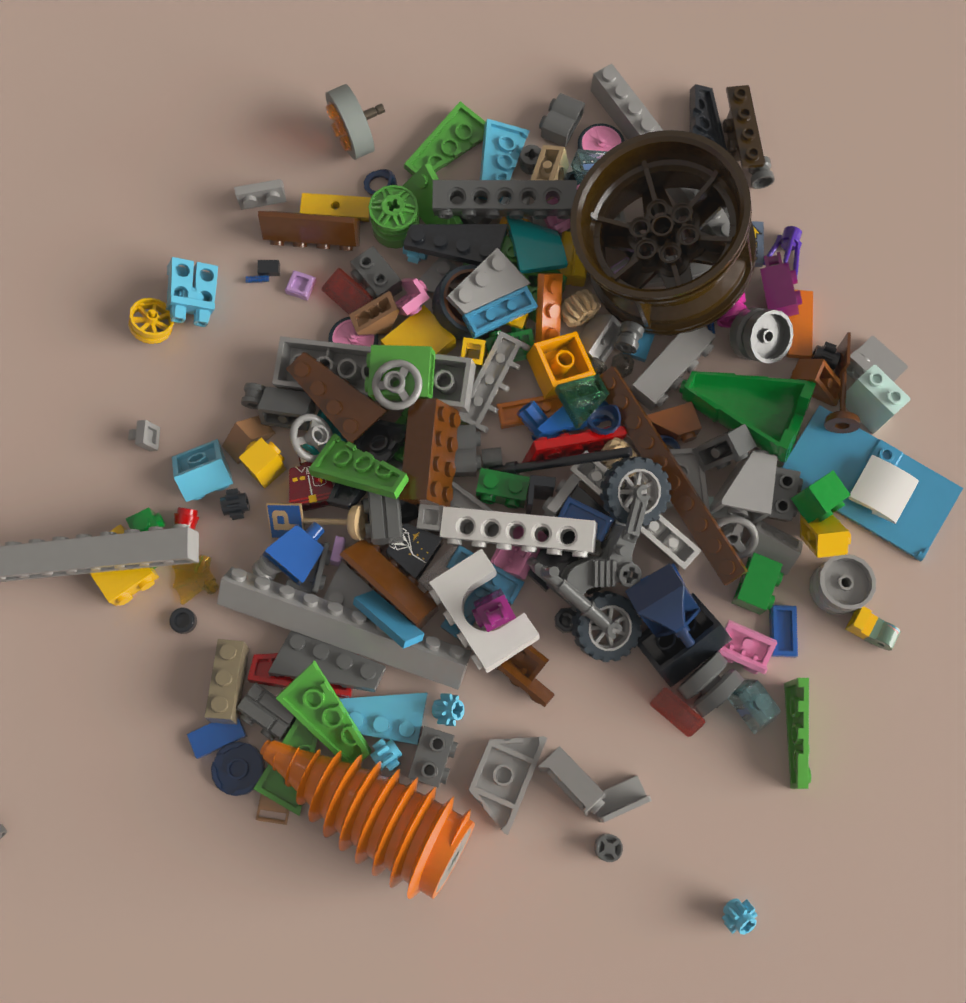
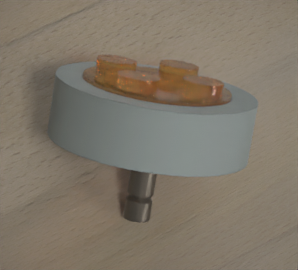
[325,84,385,160]

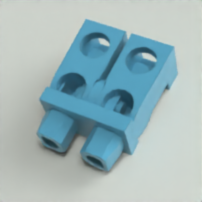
[166,257,218,327]

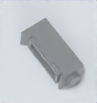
[538,746,606,816]

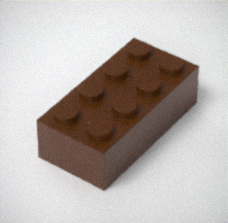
[399,398,461,507]

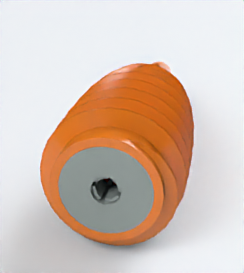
[260,740,475,899]

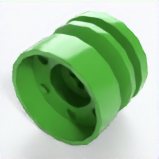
[368,185,420,249]

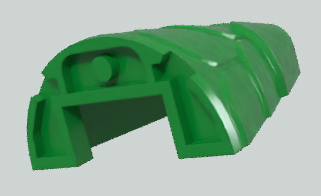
[679,371,816,463]

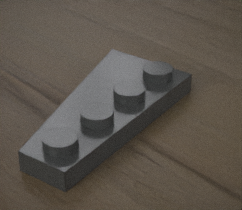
[268,631,386,692]

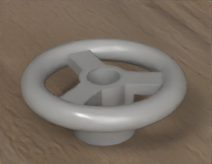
[372,360,422,410]
[290,414,333,462]
[716,516,759,559]

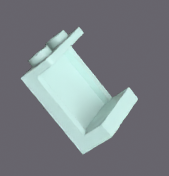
[839,365,911,434]

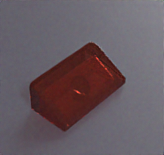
[321,268,373,314]
[650,687,706,737]

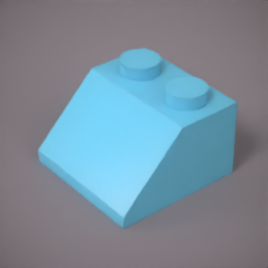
[172,439,233,502]

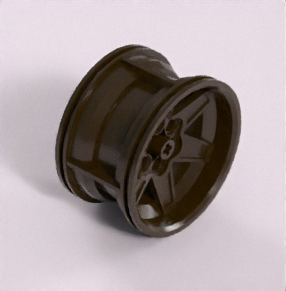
[570,130,757,335]

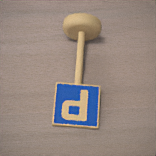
[266,503,368,540]

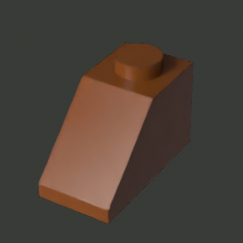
[790,359,840,406]
[647,401,702,443]

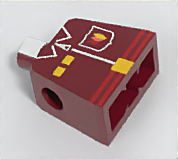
[289,452,334,511]

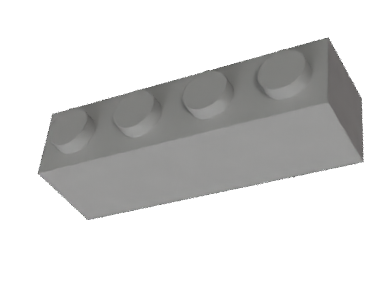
[630,327,716,411]

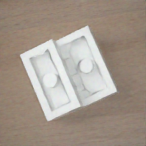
[849,455,919,524]

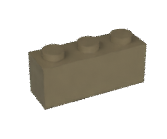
[204,639,249,725]

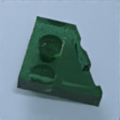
[554,374,610,429]

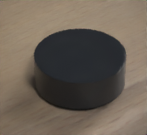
[169,608,197,634]

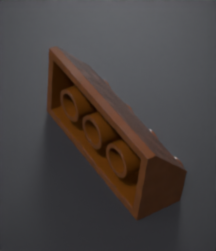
[258,211,361,251]
[339,539,439,630]

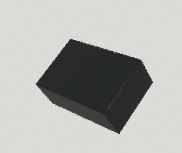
[257,260,280,276]

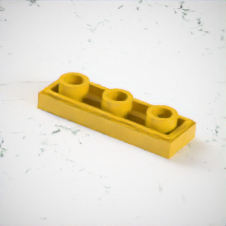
[300,193,371,222]

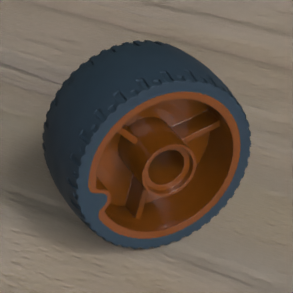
[432,264,493,340]

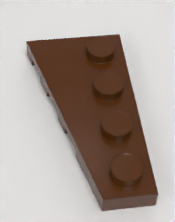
[286,352,388,444]

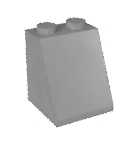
[709,450,777,524]

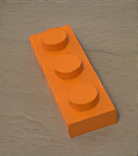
[535,273,563,343]

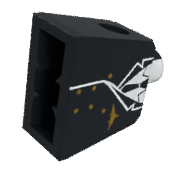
[386,523,443,581]

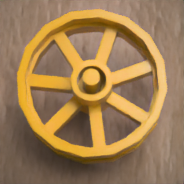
[128,298,174,344]

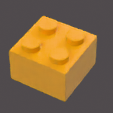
[526,331,596,398]

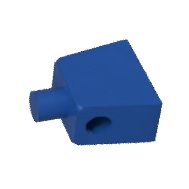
[262,522,325,586]

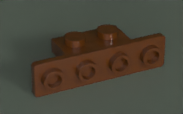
[471,645,555,707]

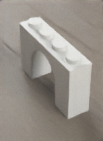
[429,549,540,673]

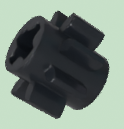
[811,342,841,370]
[220,488,250,520]

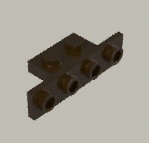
[723,85,765,169]

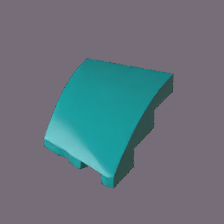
[506,216,568,274]

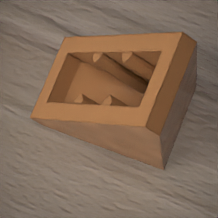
[349,291,399,335]
[222,415,276,464]

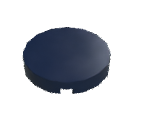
[211,742,265,796]

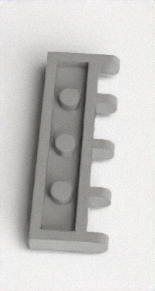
[459,331,531,433]

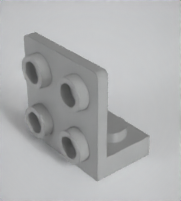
[846,336,908,382]

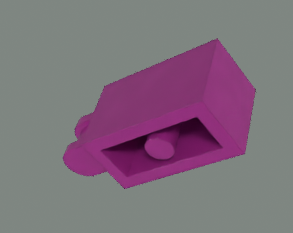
[760,252,802,316]
[471,588,516,632]

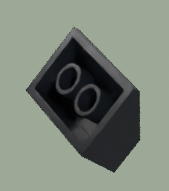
[637,593,732,688]

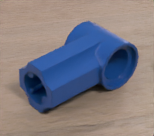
[517,400,564,441]

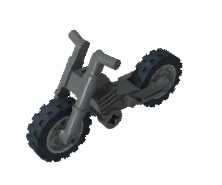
[527,457,671,662]

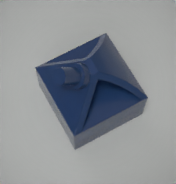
[625,563,701,648]

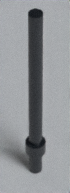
[489,447,632,475]

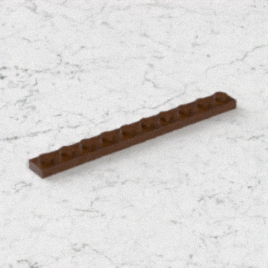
[593,366,748,585]

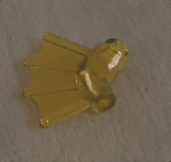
[172,555,219,605]

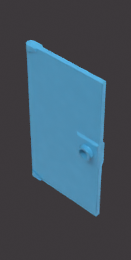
[781,405,963,562]

